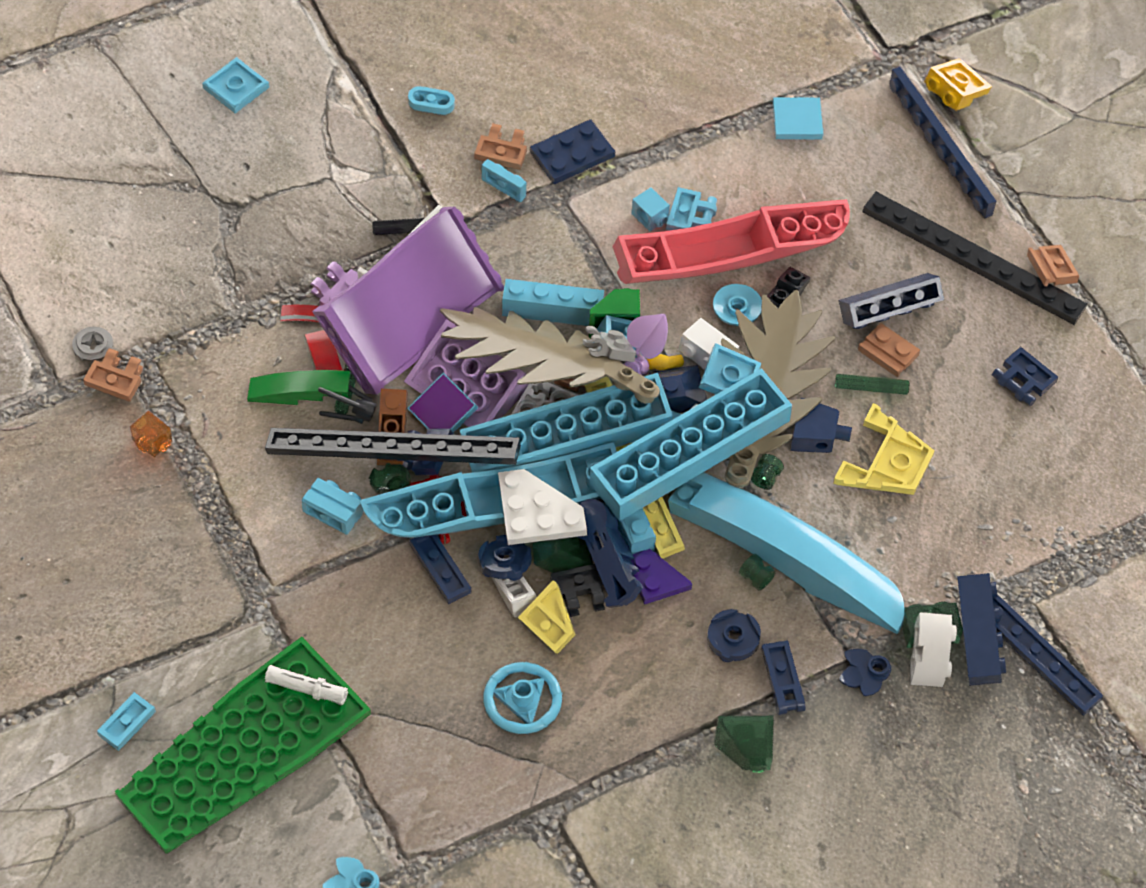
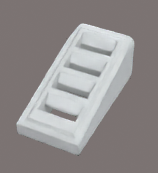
[491,576,536,618]

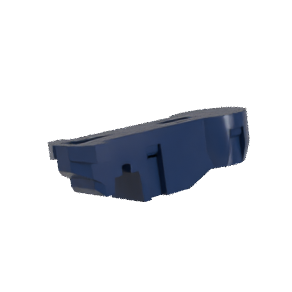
[577,499,643,608]

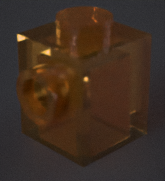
[130,411,173,458]

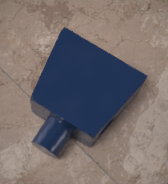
[790,398,852,453]

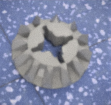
[72,327,114,363]

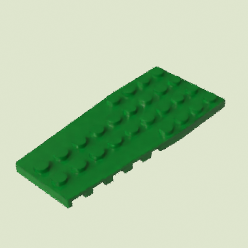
[115,636,371,854]

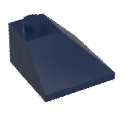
[649,365,707,413]

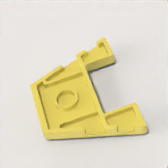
[833,403,934,495]

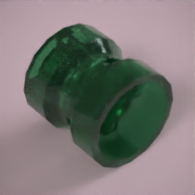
[751,454,784,490]
[739,554,776,591]

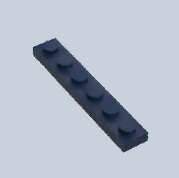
[992,594,1104,716]

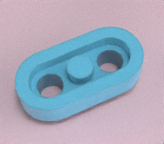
[408,86,455,115]

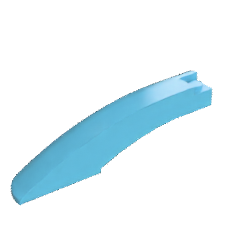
[360,442,617,537]

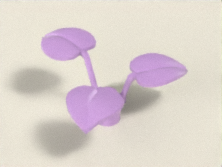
[574,314,668,380]

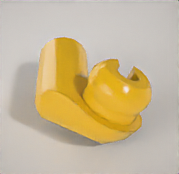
[646,354,684,371]

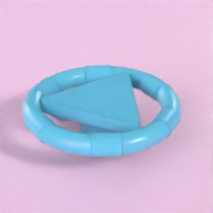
[483,662,562,734]

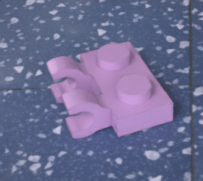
[311,261,358,306]

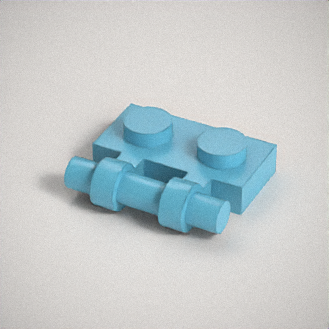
[666,187,717,231]

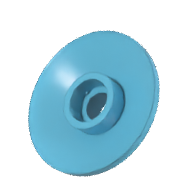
[713,284,762,326]

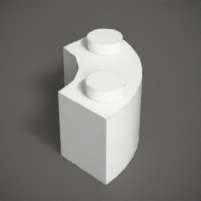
[910,613,956,687]

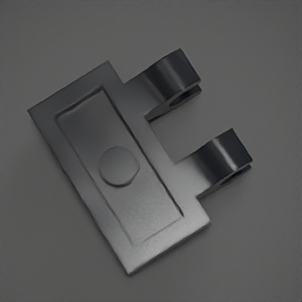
[550,564,606,617]

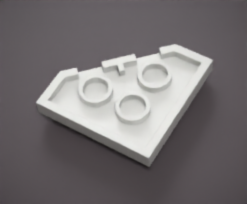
[498,469,587,545]

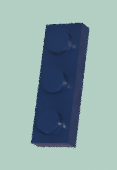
[409,535,472,605]

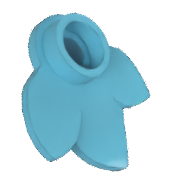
[322,857,380,888]

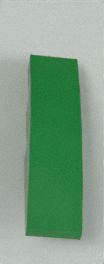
[247,370,351,405]

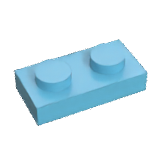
[482,159,526,203]
[97,692,156,751]

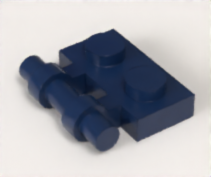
[992,347,1058,406]

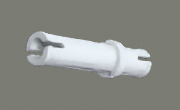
[265,665,348,705]

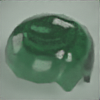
[368,463,412,495]

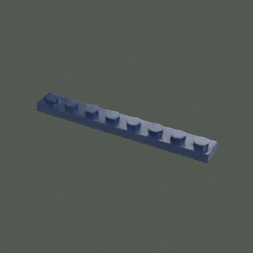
[889,66,997,219]

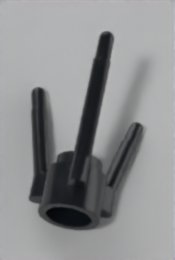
[318,384,377,424]

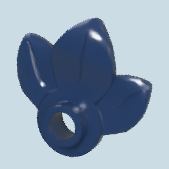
[839,649,891,696]

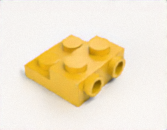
[924,58,992,111]

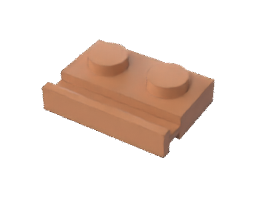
[1027,245,1079,286]
[858,323,920,378]

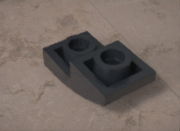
[767,266,811,309]

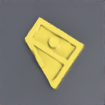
[518,580,575,654]

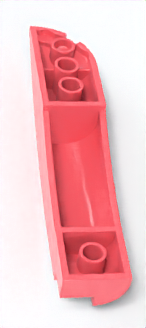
[613,199,850,284]

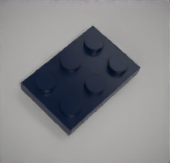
[530,119,616,185]

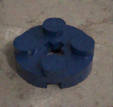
[478,535,532,581]
[707,609,761,663]

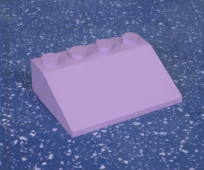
[404,319,528,427]

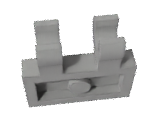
[582,326,636,362]

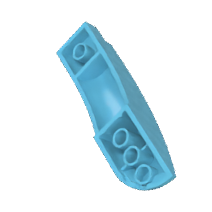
[668,472,905,634]

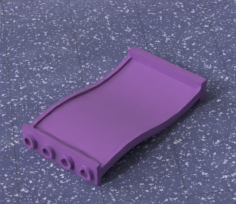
[312,206,504,395]

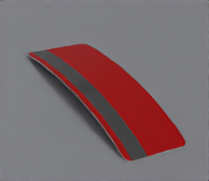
[280,304,319,323]

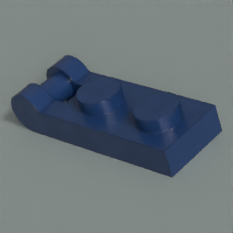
[761,640,806,715]

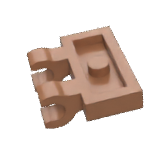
[474,123,527,170]
[83,348,143,402]

